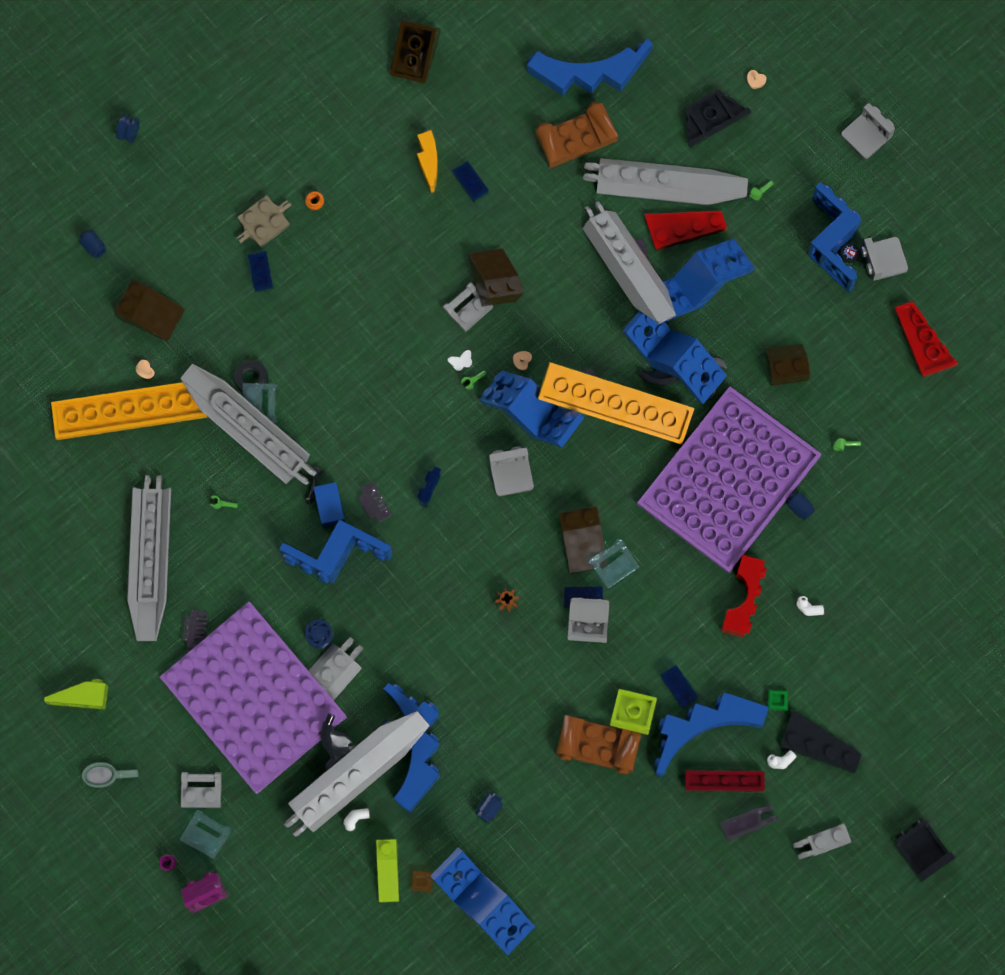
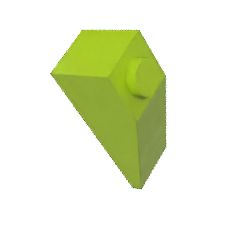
[44,679,108,710]
[376,839,399,902]

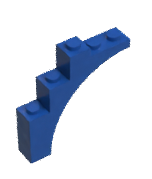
[384,683,440,813]
[653,692,769,778]

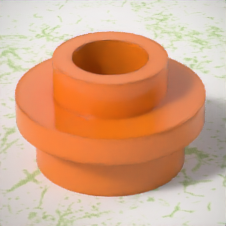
[305,192,324,210]

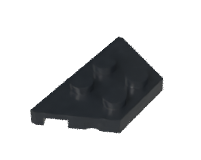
[685,90,751,148]

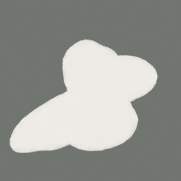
[448,350,472,371]

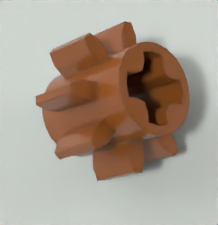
[495,588,519,613]

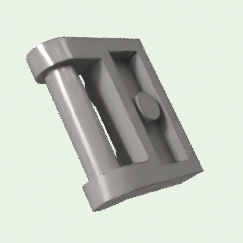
[442,282,493,332]
[181,772,222,808]

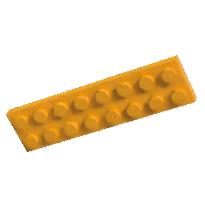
[538,362,694,444]
[51,382,208,440]

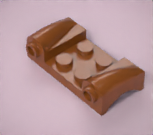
[535,102,618,169]
[556,715,642,775]

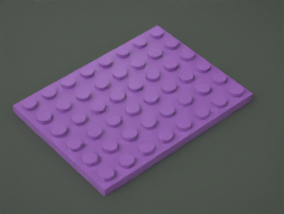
[637,387,822,574]
[160,602,347,794]

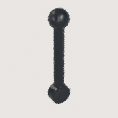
[306,467,322,505]

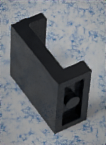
[893,819,955,882]

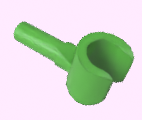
[749,181,773,200]
[461,371,486,390]
[833,438,861,451]
[210,496,238,509]

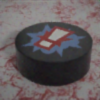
[840,243,860,263]

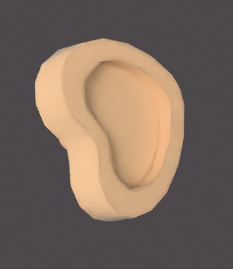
[747,70,766,89]
[513,351,532,371]
[136,360,155,379]

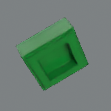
[768,690,788,711]

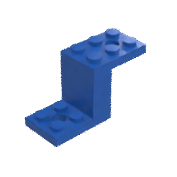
[808,182,861,293]
[663,238,755,322]
[622,311,727,404]
[480,371,584,448]
[279,520,393,584]
[430,848,535,955]

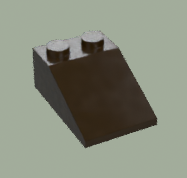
[390,20,441,83]
[468,249,523,307]
[114,279,185,342]
[559,506,608,574]

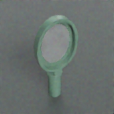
[82,762,139,788]

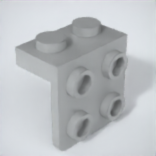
[841,103,895,159]
[860,237,908,281]
[489,446,534,496]
[568,598,609,643]

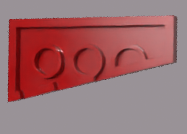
[644,211,727,251]
[894,301,958,378]

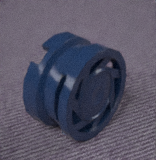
[116,114,140,143]
[305,620,333,649]

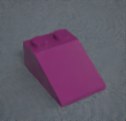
[181,871,229,913]

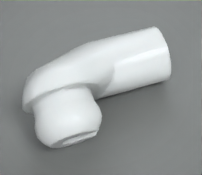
[797,596,824,616]
[767,750,797,769]
[343,808,370,831]

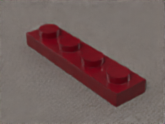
[685,771,765,792]

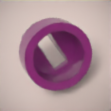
[159,855,177,871]

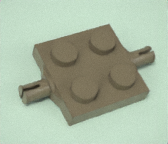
[236,195,291,248]

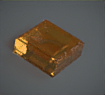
[412,871,433,893]

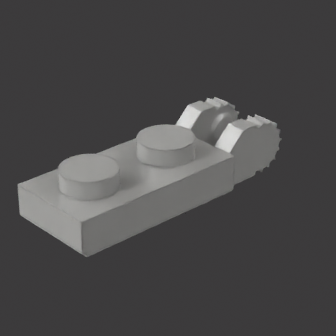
[793,824,851,860]

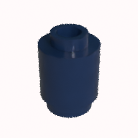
[79,230,106,258]
[787,492,816,520]
[475,792,503,823]

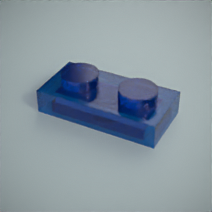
[452,161,489,202]
[248,251,274,292]
[417,466,442,508]
[564,587,603,607]
[660,665,698,708]

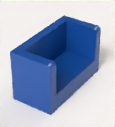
[314,482,345,528]

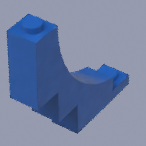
[526,39,653,96]

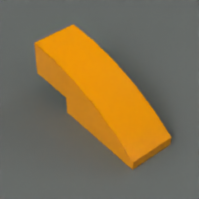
[417,130,438,193]

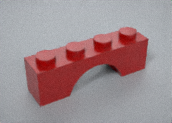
[721,555,767,638]

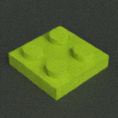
[610,689,657,735]

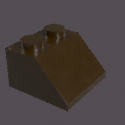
[765,344,810,386]

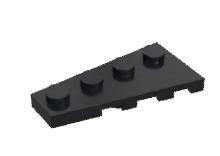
[780,710,862,774]

